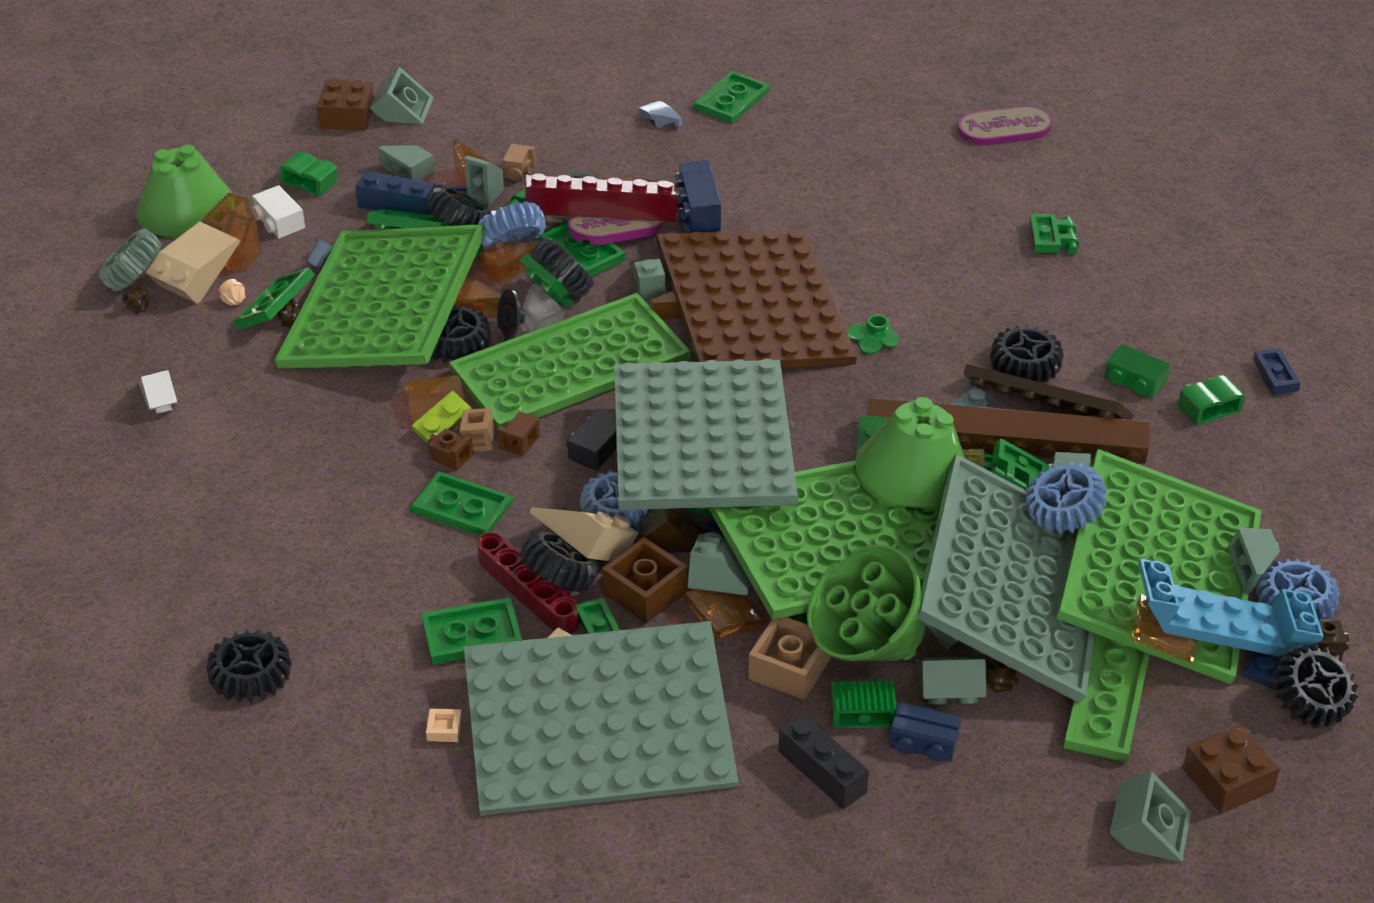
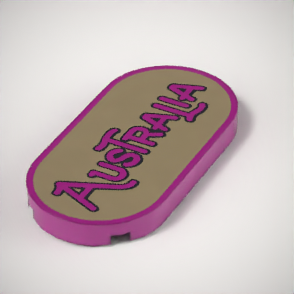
[958,106,1052,145]
[568,216,662,245]

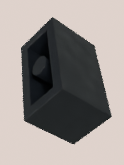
[566,408,617,471]

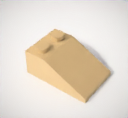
[146,222,240,304]
[530,507,638,562]

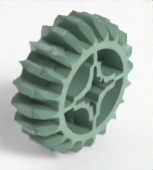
[98,228,162,291]

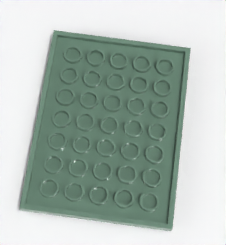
[614,359,798,510]
[918,454,1095,703]
[464,621,739,816]

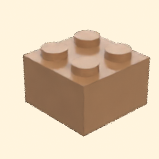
[749,617,831,701]

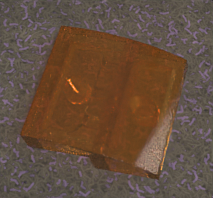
[405,375,464,425]
[685,589,768,639]
[1132,594,1197,663]

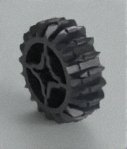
[425,184,491,226]
[531,238,594,300]
[432,304,491,364]
[990,325,1064,383]
[519,530,600,592]
[206,629,292,704]
[1272,644,1358,728]

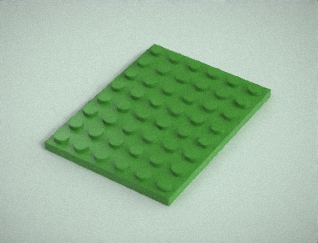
[275,224,485,369]
[1056,449,1262,684]
[708,460,939,620]

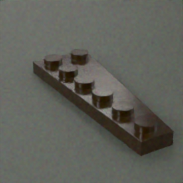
[963,364,1134,420]

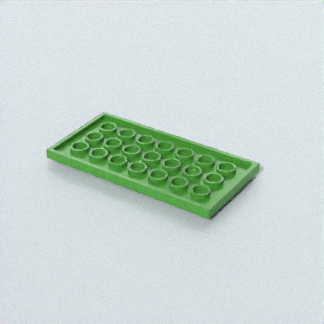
[449,293,691,430]

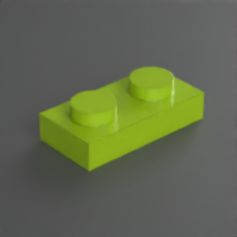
[412,391,472,443]

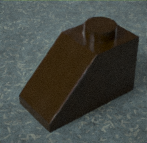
[640,508,706,553]

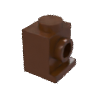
[498,411,540,456]
[428,428,474,471]

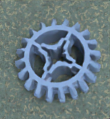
[478,202,546,252]
[1026,460,1107,535]
[580,470,654,532]
[1256,558,1340,620]

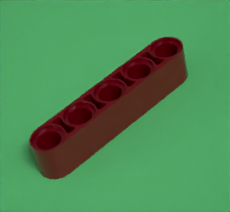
[477,532,578,634]

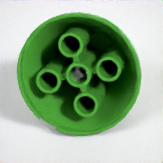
[135,145,236,239]
[856,397,965,512]
[807,544,927,661]

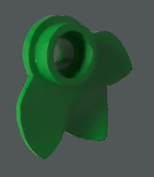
[847,314,899,355]

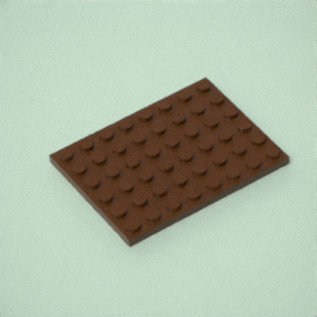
[656,229,857,368]

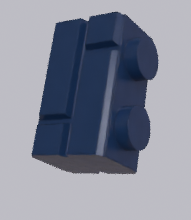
[890,702,962,761]

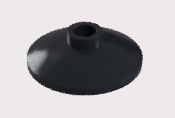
[497,289,525,341]

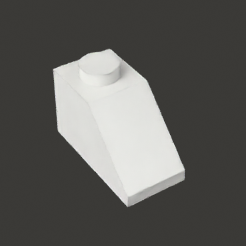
[139,370,177,414]

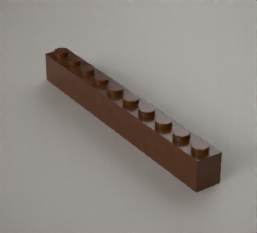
[867,398,1149,464]

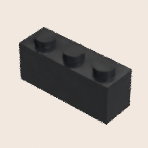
[778,713,869,810]

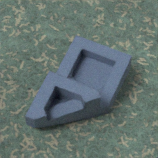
[638,101,683,128]
[308,238,333,268]

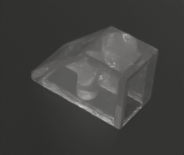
[522,283,564,333]

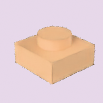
[426,709,462,742]

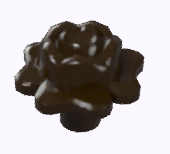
[122,283,150,314]
[277,298,300,327]
[986,661,1019,692]

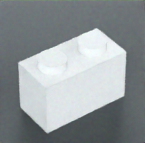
[252,185,305,238]

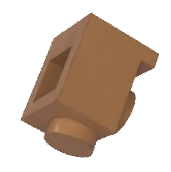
[503,144,536,181]
[460,408,495,451]

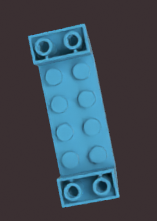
[1138,558,1324,657]

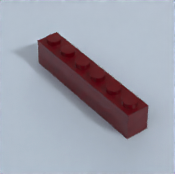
[524,174,678,222]

